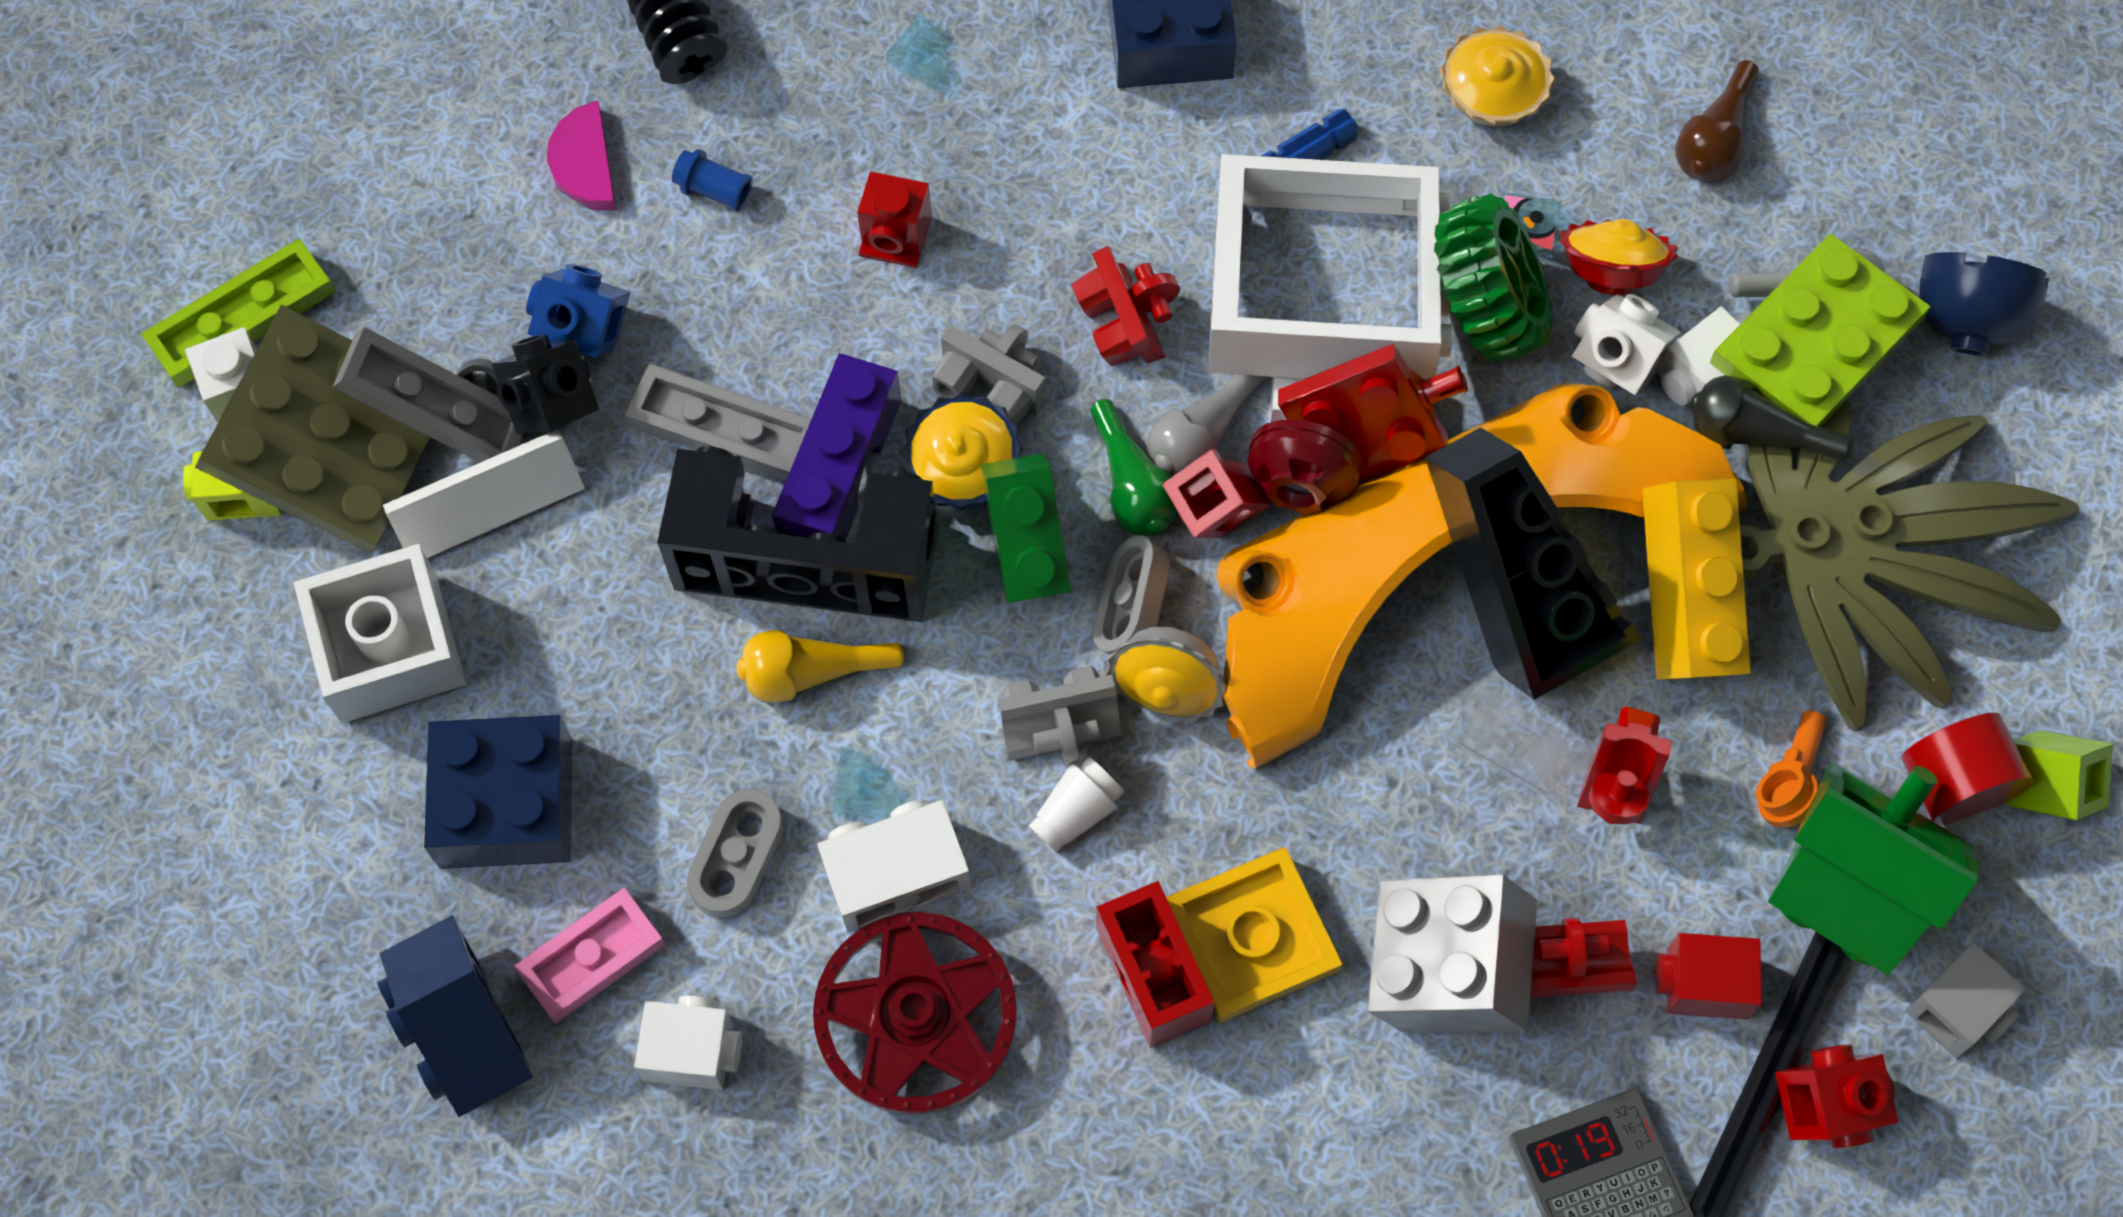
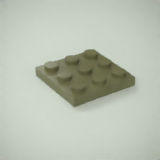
[195,304,430,554]

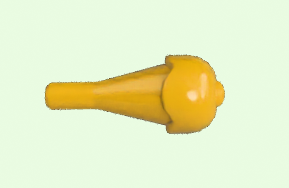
[736,630,904,703]

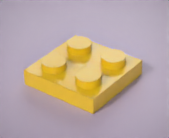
[1166,847,1343,1024]

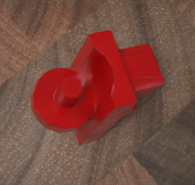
[1071,246,1180,366]
[1577,707,1672,825]
[1530,917,1637,998]

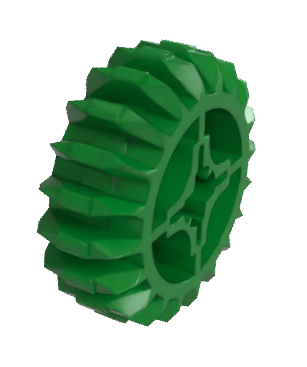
[1434,193,1553,362]

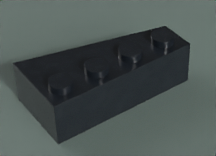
[1425,427,1642,700]

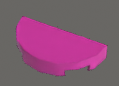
[547,100,616,210]

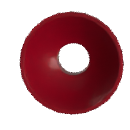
[1248,419,1364,515]

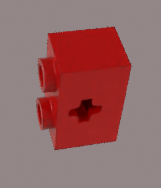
[1096,881,1215,1048]

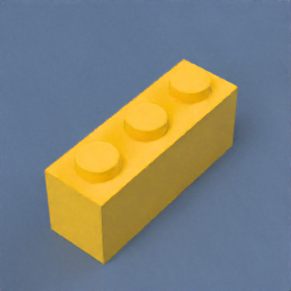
[1642,478,1751,680]

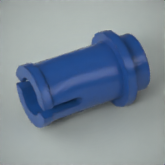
[672,149,753,211]

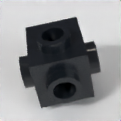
[492,333,600,434]

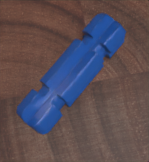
[1261,109,1359,160]

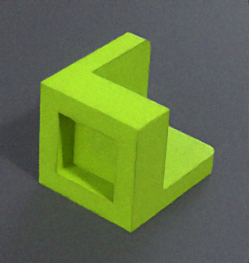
[2005,731,2113,820]

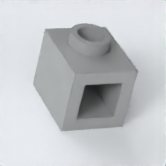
[1904,941,2026,1059]

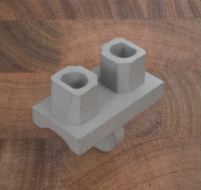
[932,325,1046,425]
[997,666,1123,765]

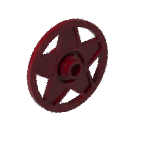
[813,912,1017,1114]

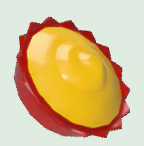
[1559,219,1678,295]

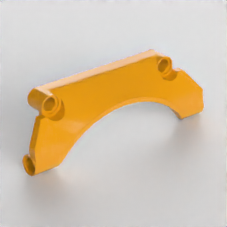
[1216,383,1747,769]

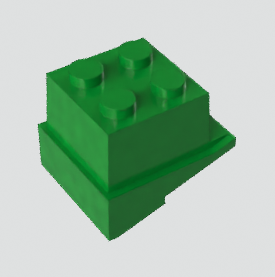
[1768,761,1979,976]

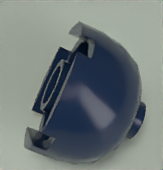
[1919,252,2050,356]

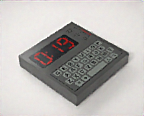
[1509,1087,1694,1217]

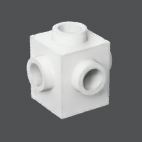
[1571,294,1681,395]

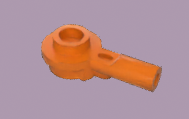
[1756,710,1827,828]

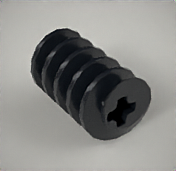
[627,0,727,84]

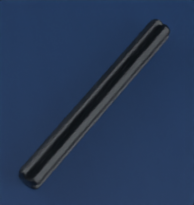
[1689,932,1847,1217]

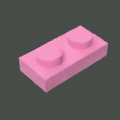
[514,887,665,1025]

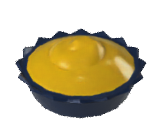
[900,392,1023,510]

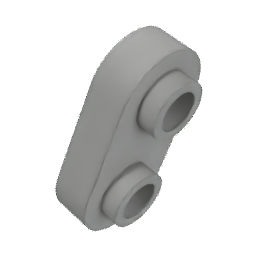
[1093,536,1170,655]
[687,789,783,918]

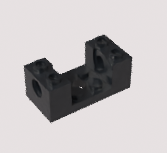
[657,446,938,622]

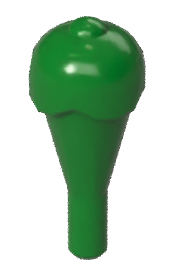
[1090,399,1180,536]

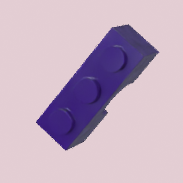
[772,353,902,540]

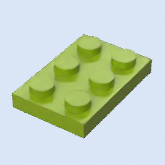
[1710,233,1931,427]

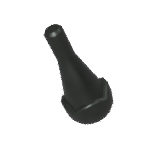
[1690,375,1855,461]

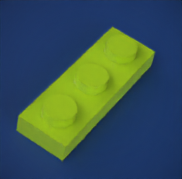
[141,238,336,388]

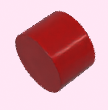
[1901,712,2034,825]

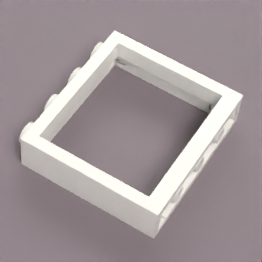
[1208,154,1452,380]

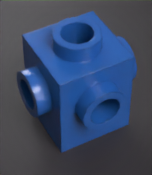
[526,264,631,358]

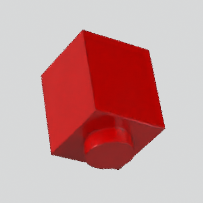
[1655,933,1762,1020]

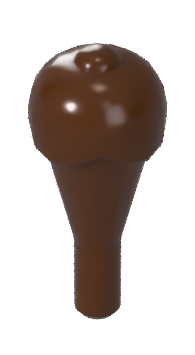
[1675,60,1759,183]

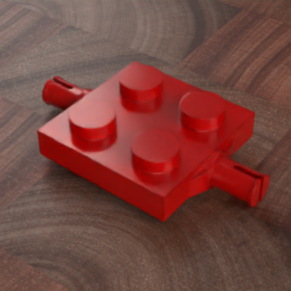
[1278,343,1468,484]

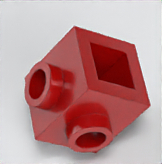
[1775,1044,1899,1148]

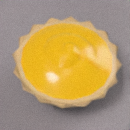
[1439,25,1556,127]

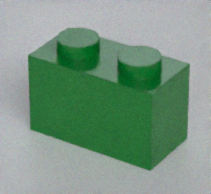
[980,453,1071,603]

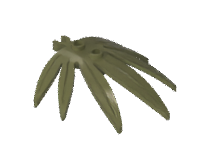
[1740,398,2080,731]

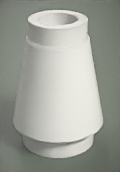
[1028,756,1125,853]

